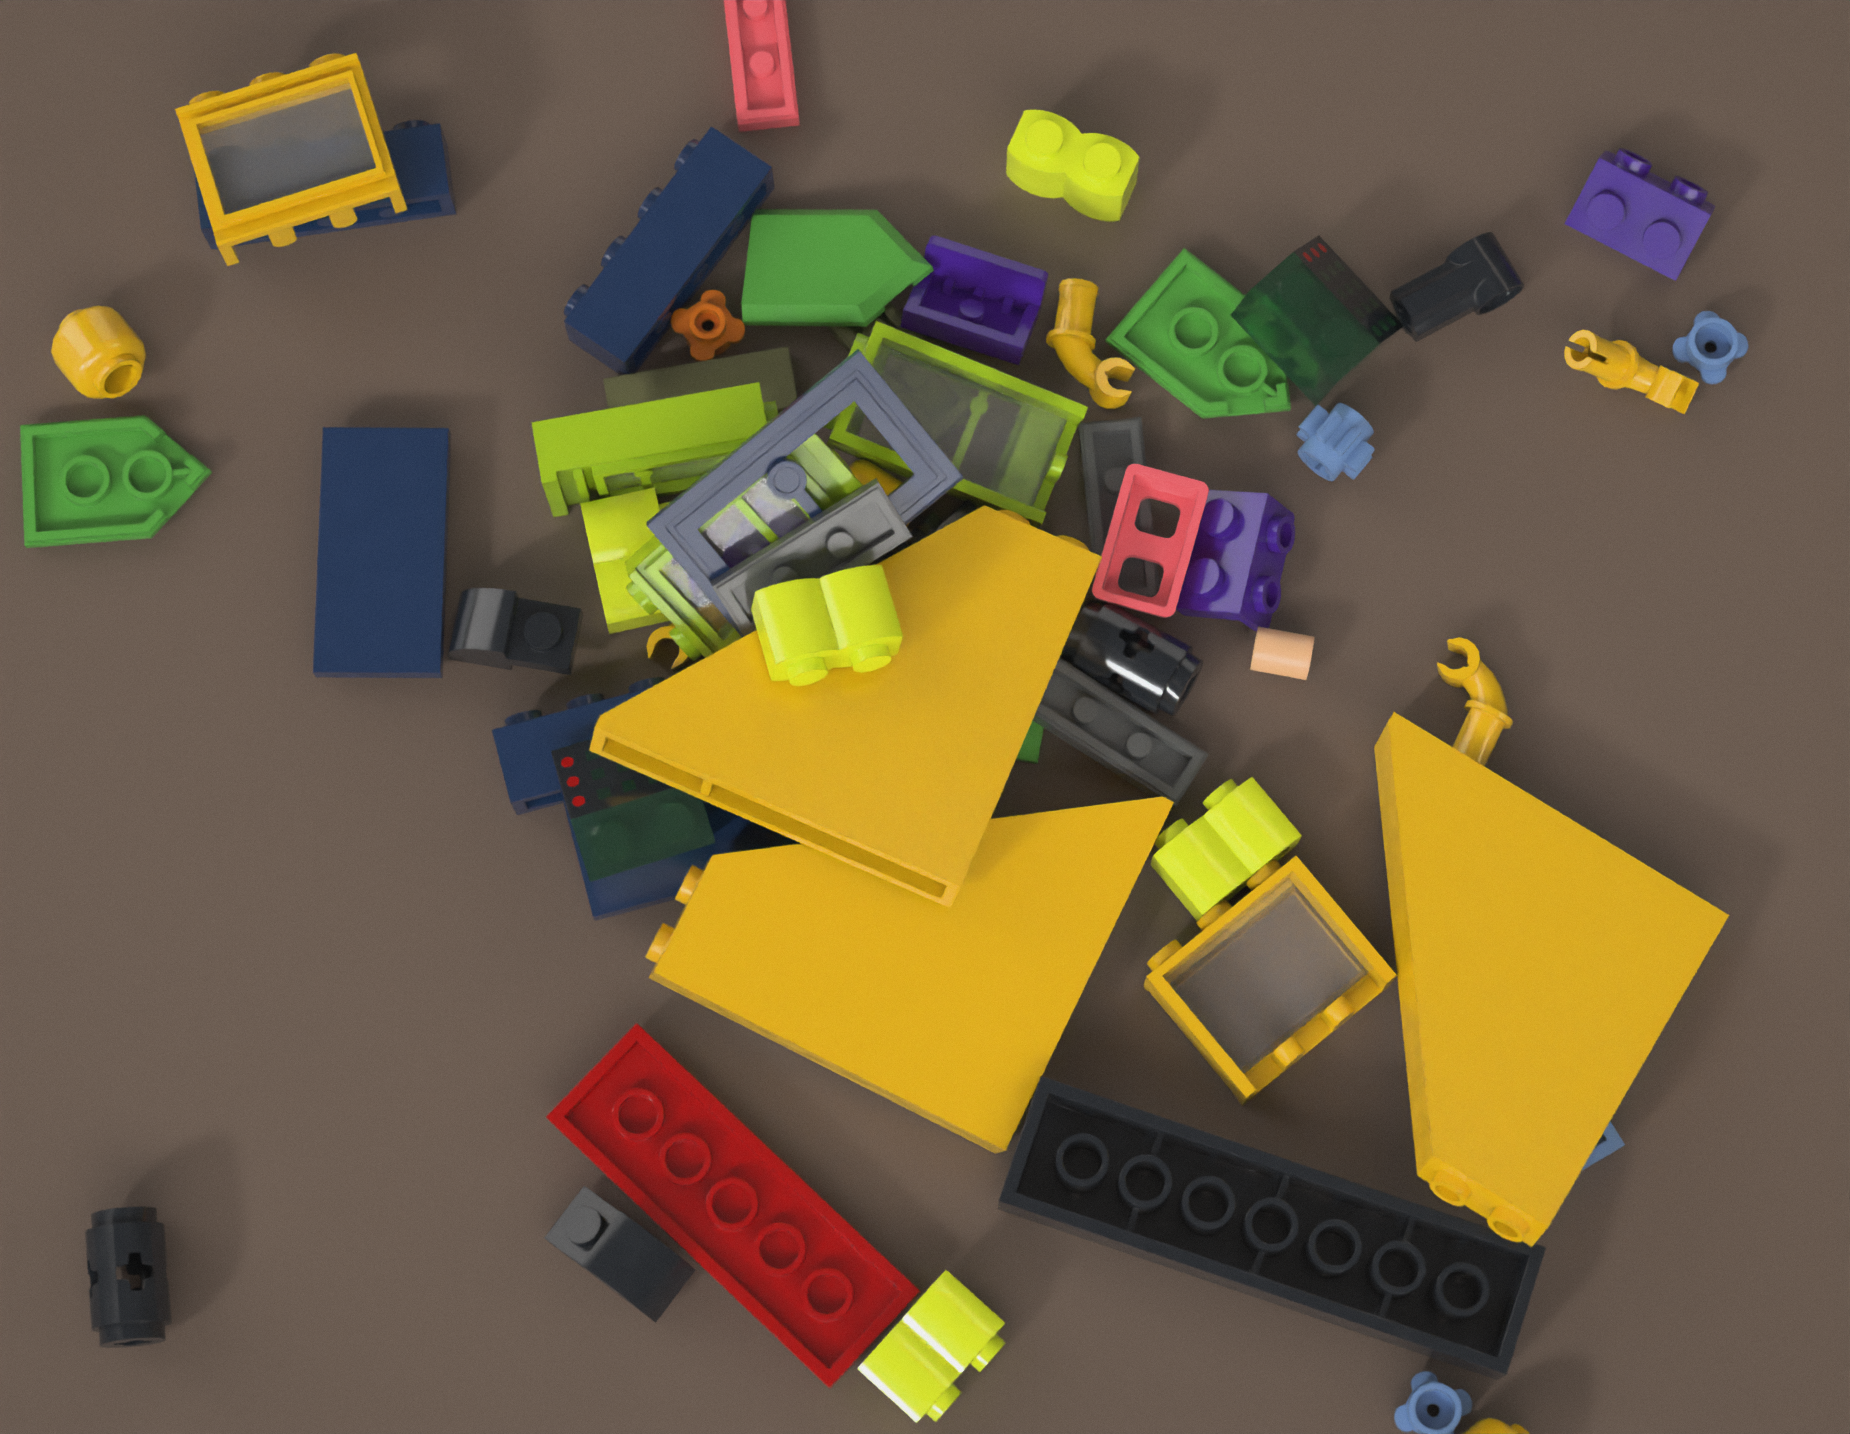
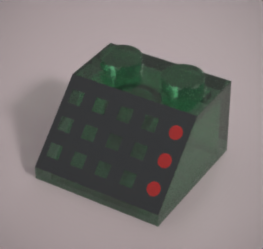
[1231,236,1404,406]
[551,738,715,882]

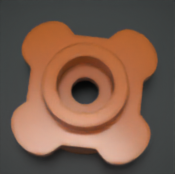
[671,290,745,362]

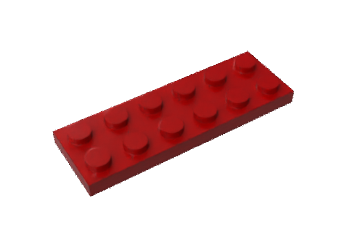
[546,1023,920,1389]

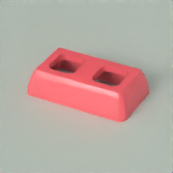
[1092,464,1209,618]

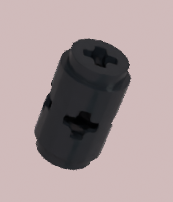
[1062,600,1204,716]
[85,1206,172,1348]

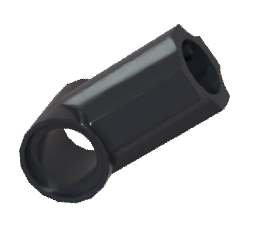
[1389,232,1525,342]

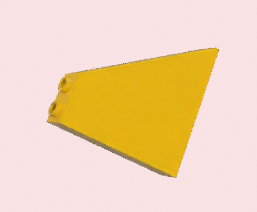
[589,505,1102,908]
[1374,712,1729,1247]
[645,796,1174,1154]

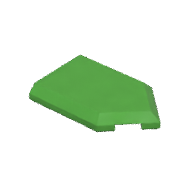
[741,209,934,327]
[1105,248,1291,419]
[20,415,212,548]

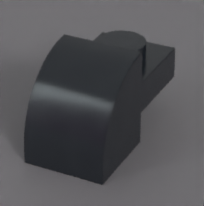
[448,588,583,675]
[544,1186,695,1323]

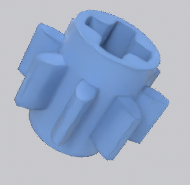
[1296,403,1375,481]

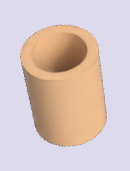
[1250,626,1315,680]

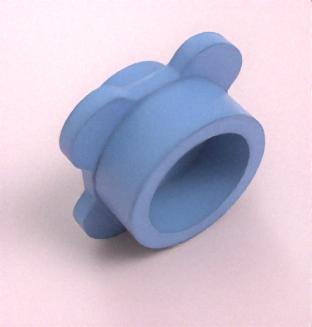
[1672,311,1748,384]
[1394,1371,1472,1434]

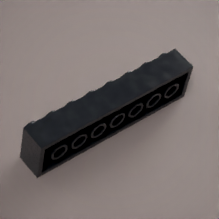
[998,1076,1546,1380]

